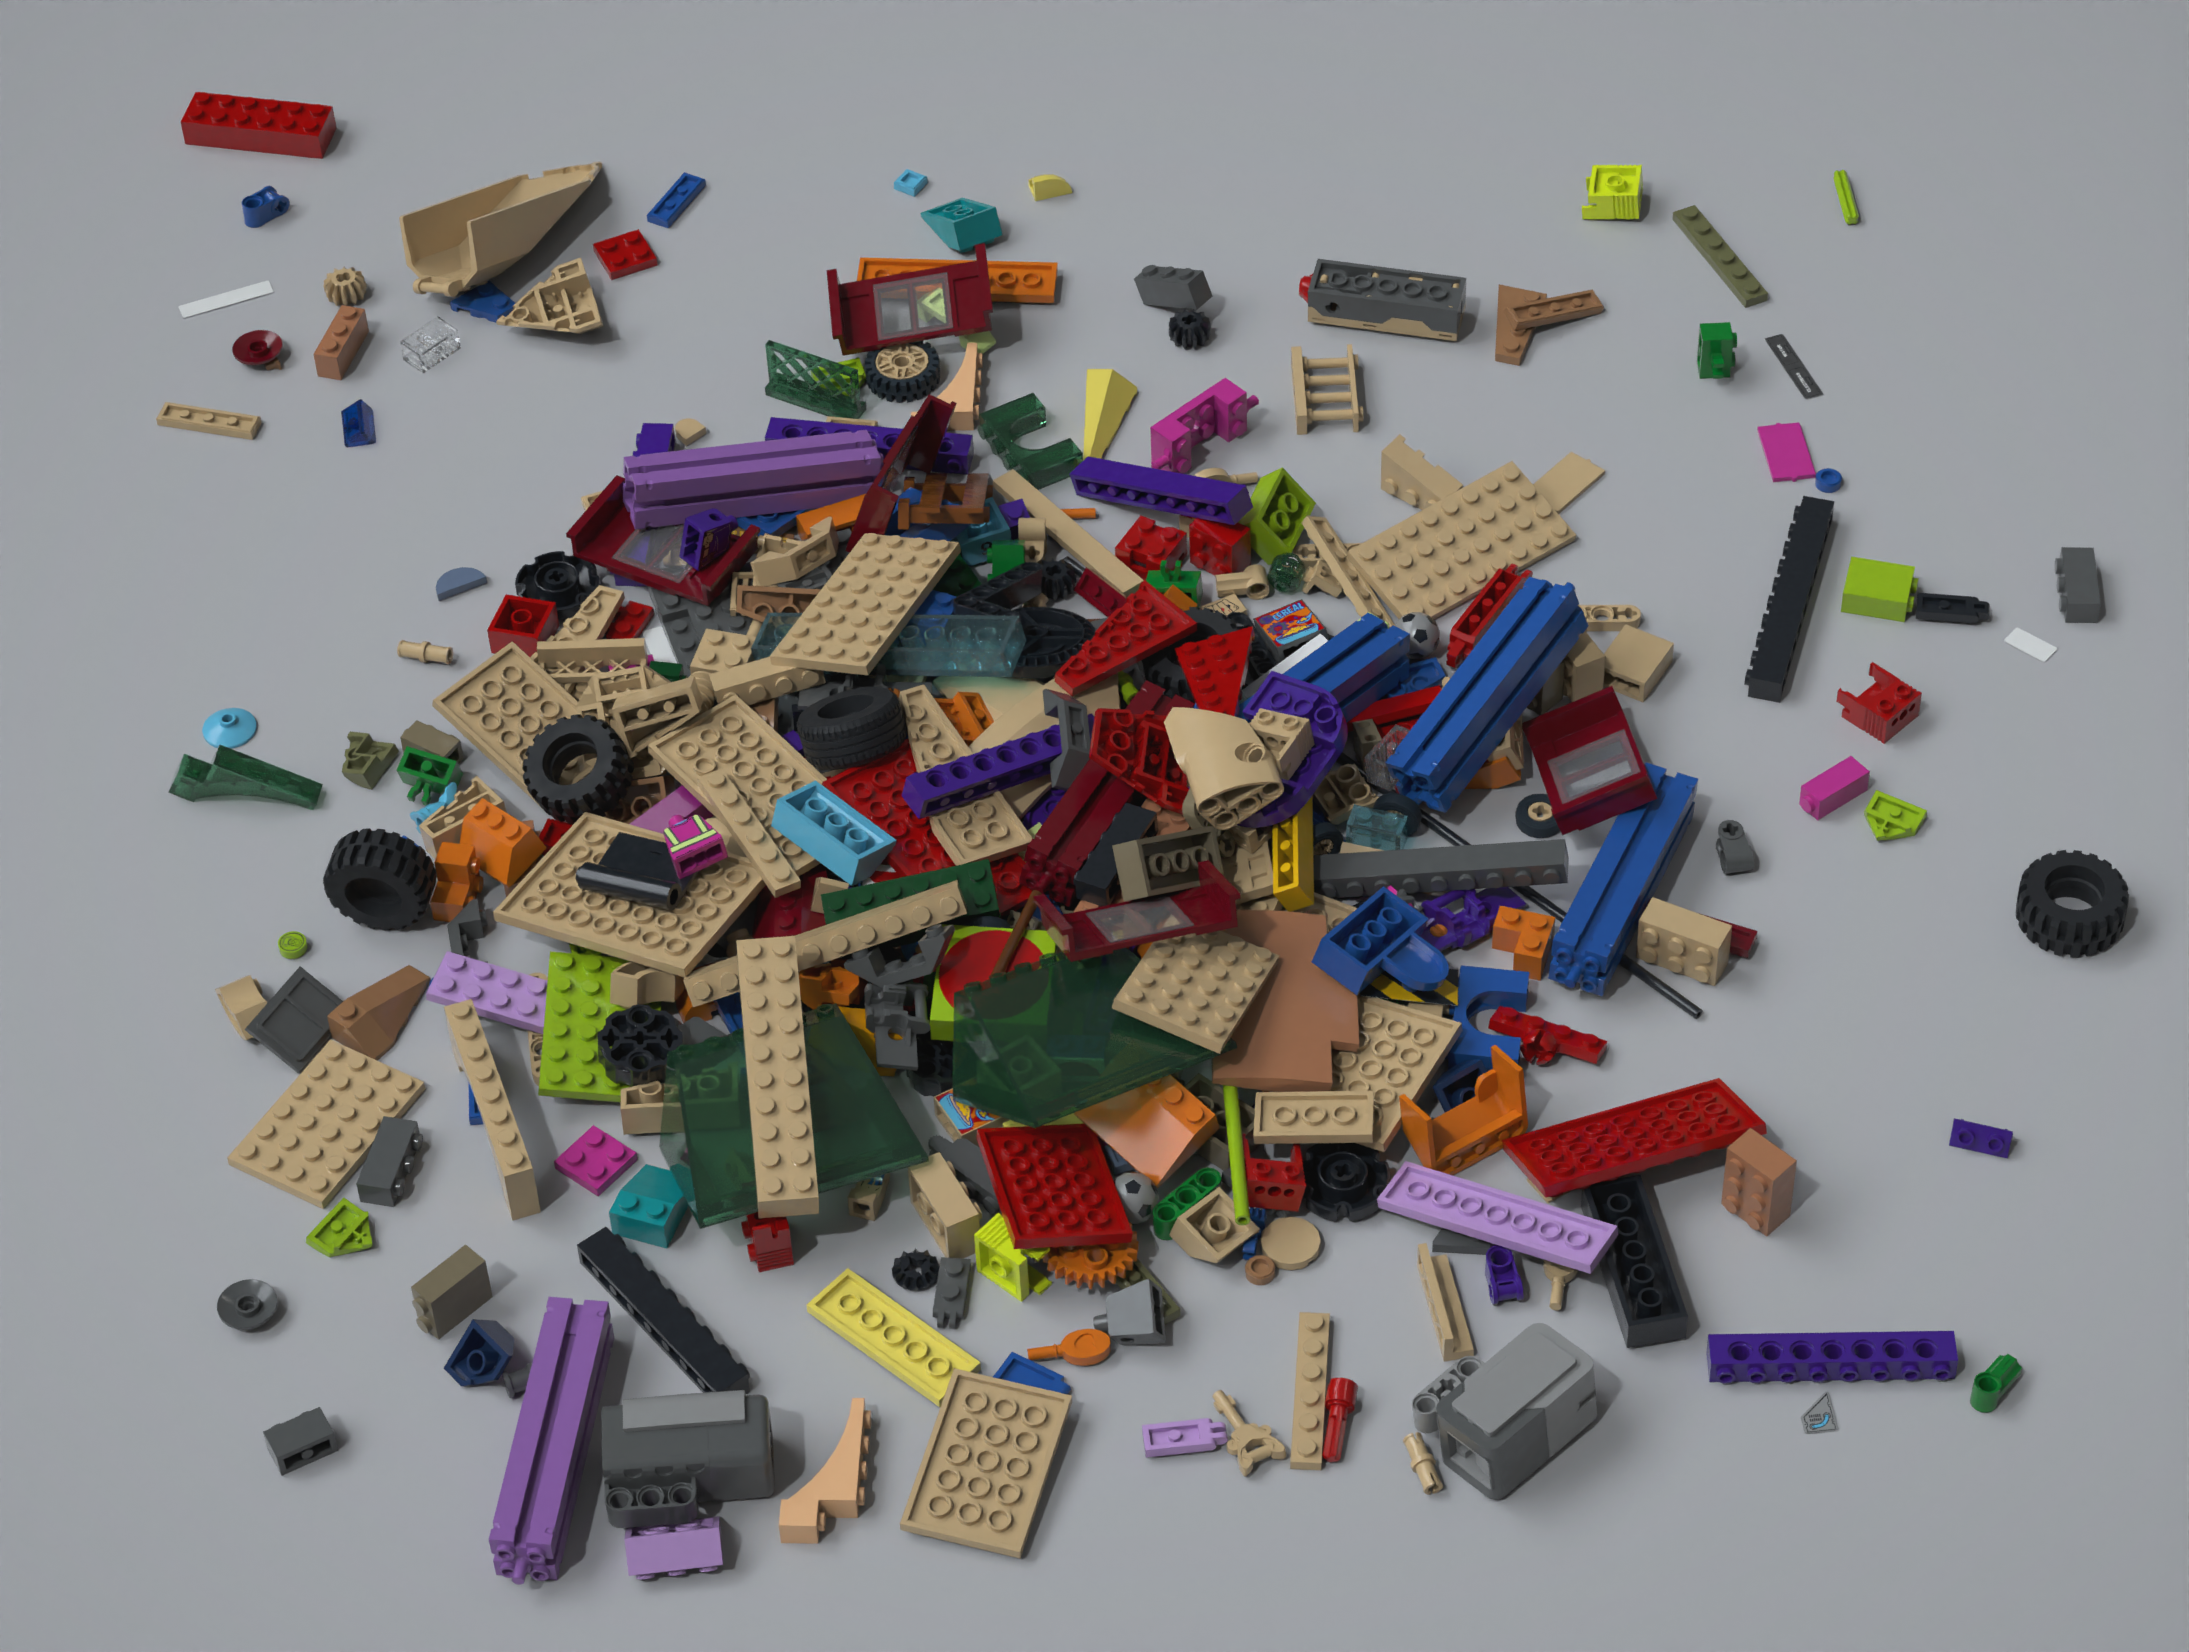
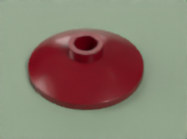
[232,330,283,365]

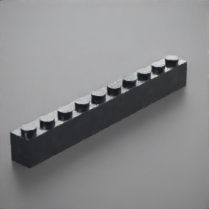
[1744,496,1835,703]

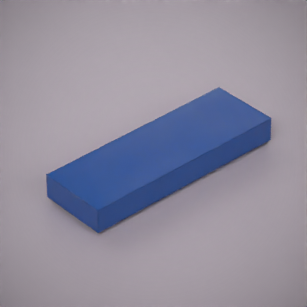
[647,172,706,228]

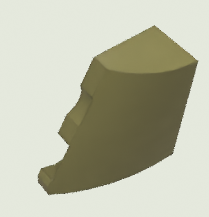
[342,731,399,790]

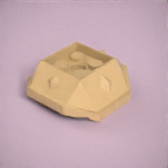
[576,666,686,780]

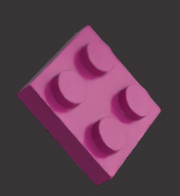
[554,1125,638,1196]

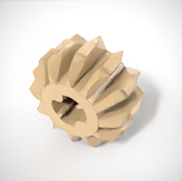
[323,266,367,306]

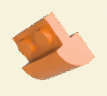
[934,692,994,747]

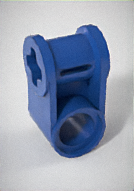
[242,186,290,228]

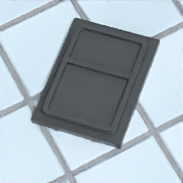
[245,966,343,1073]

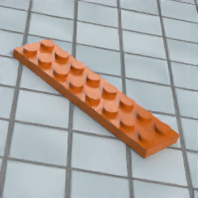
[857,257,1058,303]

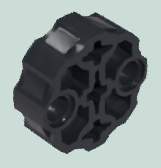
[598,1005,683,1087]
[906,1029,989,1097]

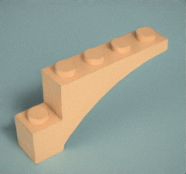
[911,343,983,433]
[779,1398,871,1544]

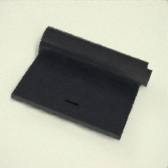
[576,832,700,911]

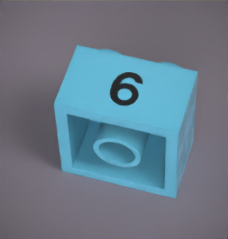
[951,497,1012,566]

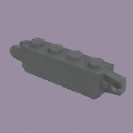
[928,1135,1003,1217]

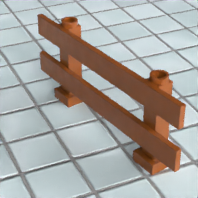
[898,473,993,529]

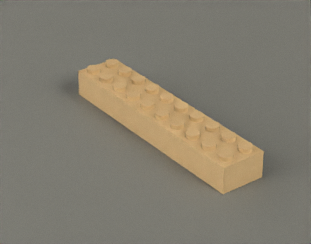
[736,936,819,1218]

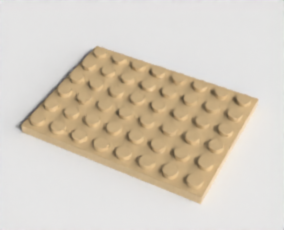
[493,812,766,977]

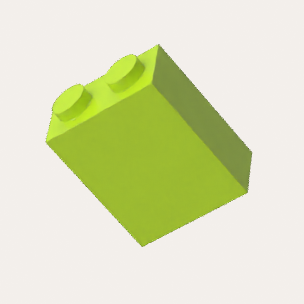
[1841,556,1919,622]

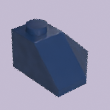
[1433,1060,1487,1112]
[444,1319,514,1387]

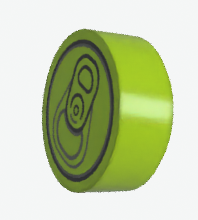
[278,931,307,959]

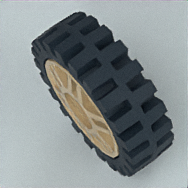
[865,341,940,403]

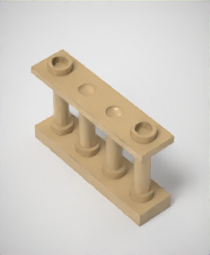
[1291,344,1363,435]

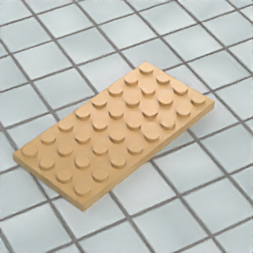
[1346,461,1576,620]
[770,533,961,675]
[648,694,827,877]

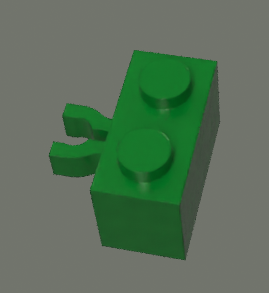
[1697,322,1737,379]
[987,540,1025,581]
[1146,560,1203,610]
[396,746,463,806]

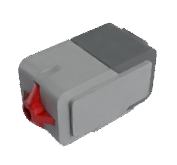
[1412,1323,1597,1499]

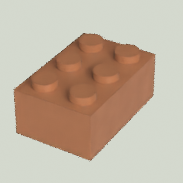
[1721,1128,1797,1236]

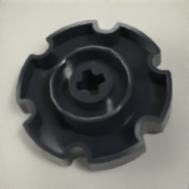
[515,551,600,620]
[1302,1143,1391,1221]

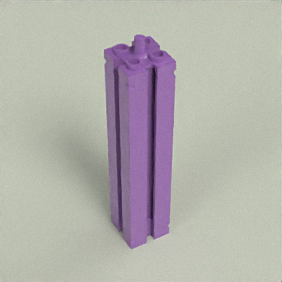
[623,430,884,529]
[489,1297,614,1585]

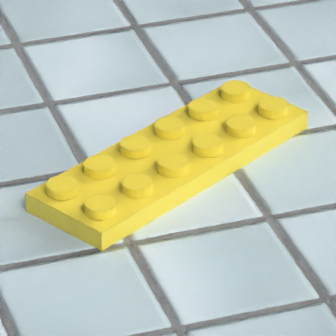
[806,1268,981,1407]

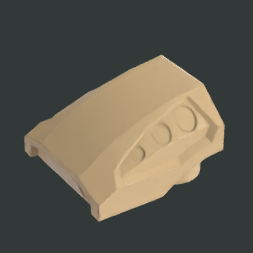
[1312,764,1379,825]

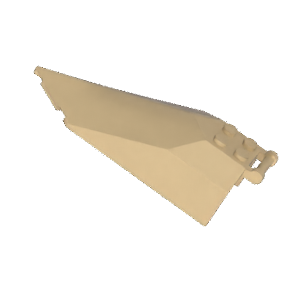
[399,161,602,297]

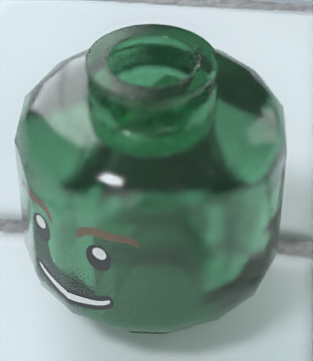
[1267,553,1305,592]

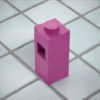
[1799,756,1870,820]

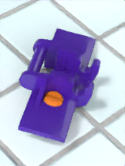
[1421,887,1526,952]

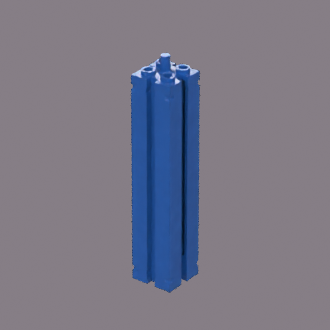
[1385,577,1589,813]
[1238,613,1410,723]
[1548,762,1698,996]

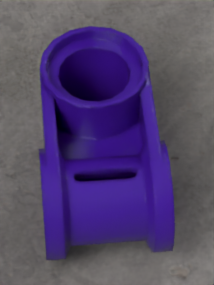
[1485,1245,1523,1305]

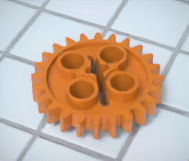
[1043,1222,1139,1289]

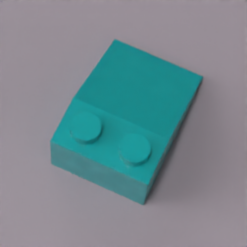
[920,197,1002,253]
[609,1164,701,1249]

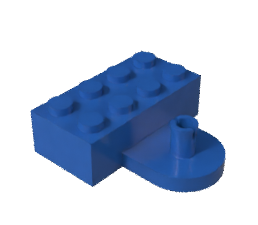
[1311,886,1449,995]

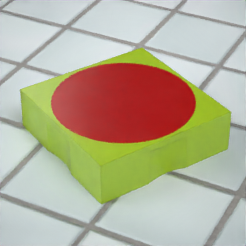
[930,924,1058,1047]

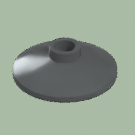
[217,1279,278,1330]

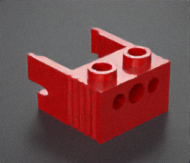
[1836,662,1922,744]
[1242,1133,1306,1212]
[741,1182,794,1272]

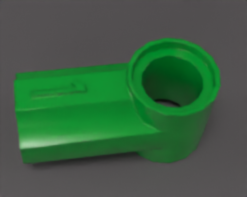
[1970,1354,2022,1413]

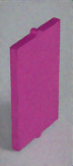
[1757,422,1816,482]

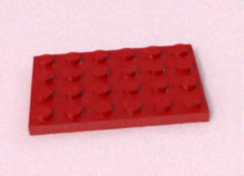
[976,1123,1133,1249]

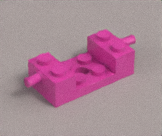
[1150,378,1259,474]

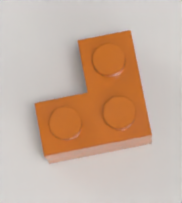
[430,842,484,922]
[1492,906,1555,981]

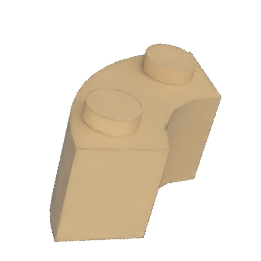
[610,961,685,1009]
[215,975,267,1040]

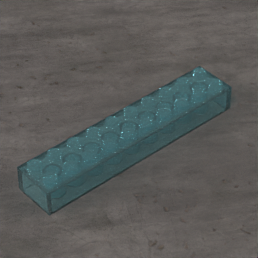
[751,613,1026,677]

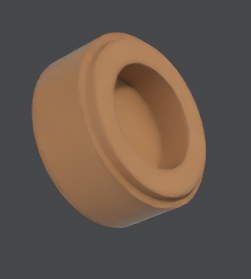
[1245,1255,1275,1285]

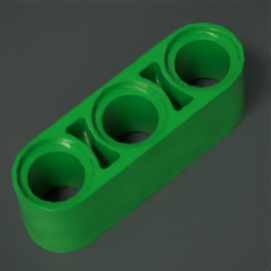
[1153,1167,1222,1241]

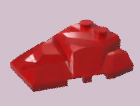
[1089,708,1189,815]

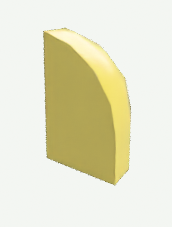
[1028,174,1073,201]

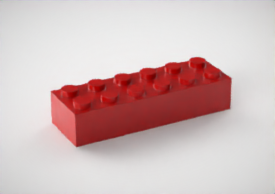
[181,92,337,159]

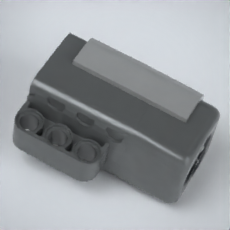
[601,1390,775,1528]

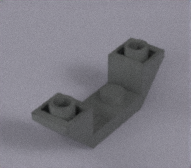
[1043,689,1091,791]
[447,899,488,963]
[844,924,955,988]

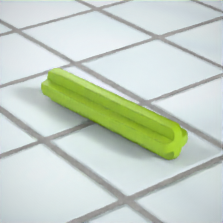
[1833,170,1859,225]

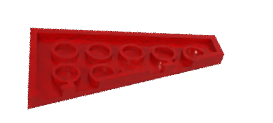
[1055,580,1197,697]
[1174,626,1255,717]

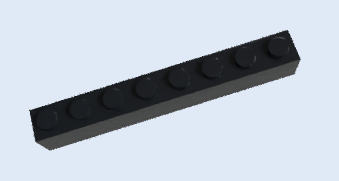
[577,1227,750,1395]

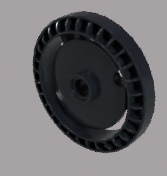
[973,607,1096,679]

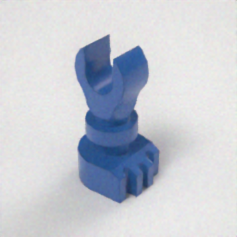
[1242,1207,1267,1260]

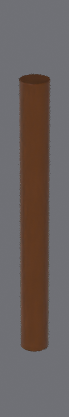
[988,890,1042,986]

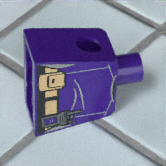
[679,508,738,571]

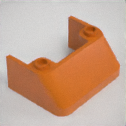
[1399,1045,1528,1175]

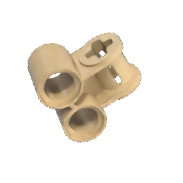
[1018,518,1047,564]

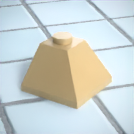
[1169,1187,1260,1263]

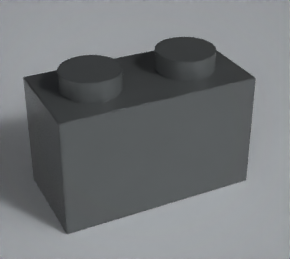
[263,1407,338,1476]

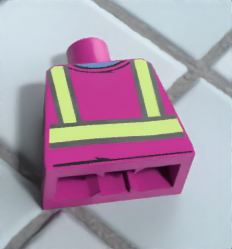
[663,815,728,879]

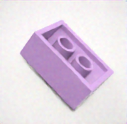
[624,1516,723,1579]

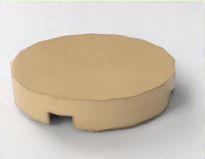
[1261,1216,1321,1270]

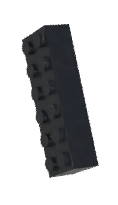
[1581,1175,1688,1348]

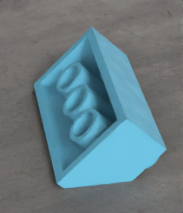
[771,781,897,886]

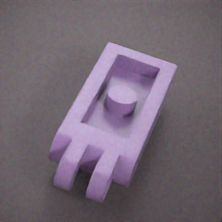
[1142,1418,1228,1458]

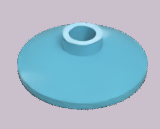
[202,708,257,749]

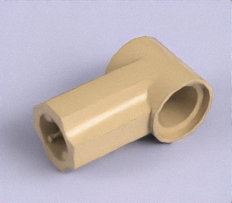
[1215,564,1270,600]

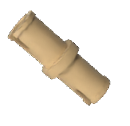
[397,640,453,664]
[1403,1432,1443,1495]

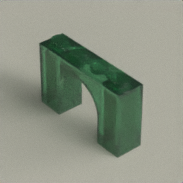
[977,393,1083,490]

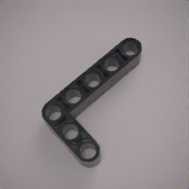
[953,562,1043,645]

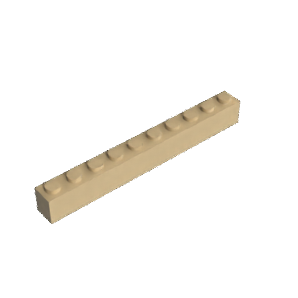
[683,880,967,1007]

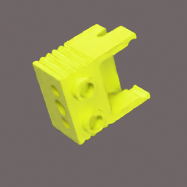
[1582,165,1643,220]
[974,1213,1052,1302]

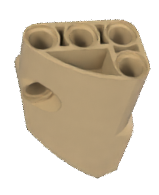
[1164,707,1284,830]

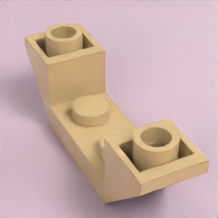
[750,516,839,586]

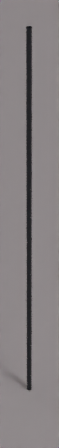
[1064,556,1703,1019]

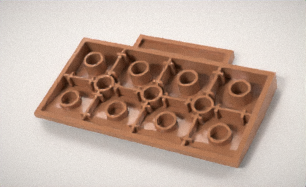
[1212,910,1359,1092]

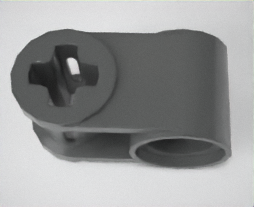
[1716,820,1754,874]

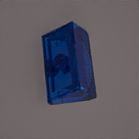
[341,399,376,448]

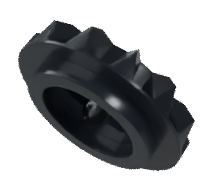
[892,1248,940,1290]

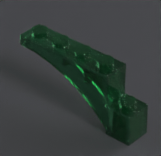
[168,745,323,810]

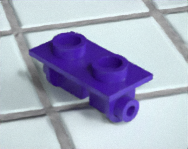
[1949,1118,2013,1158]

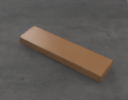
[1504,289,1604,331]

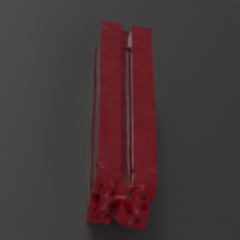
[1019,680,1195,907]

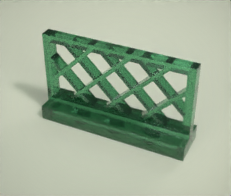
[765,340,866,419]

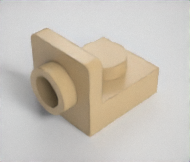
[1302,560,1343,598]

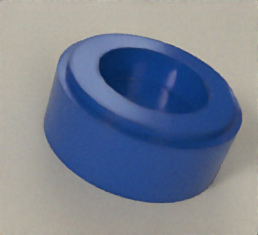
[1815,468,1842,493]

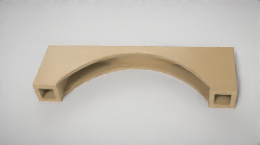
[444,999,541,1221]

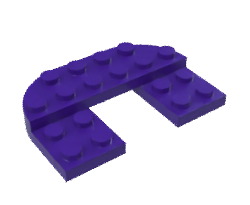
[1189,671,1348,828]

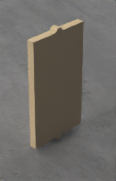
[1533,452,1605,514]

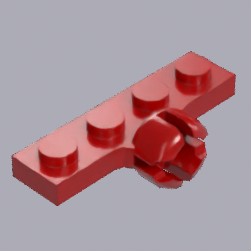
[1488,1006,1607,1065]

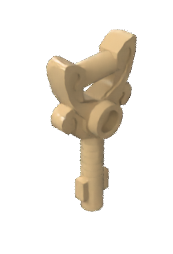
[1212,1390,1286,1476]

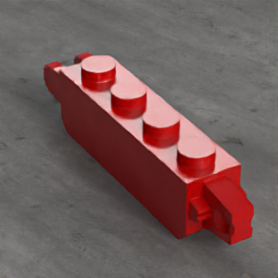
[1446,563,1533,668]

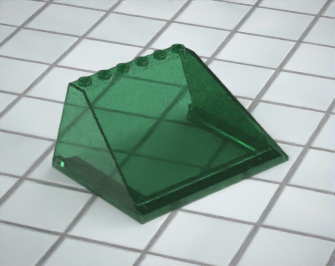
[953,947,1237,1128]
[659,1003,929,1229]

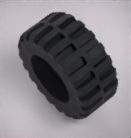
[1142,607,1239,703]
[522,714,634,824]
[323,828,437,931]
[2015,850,2129,957]

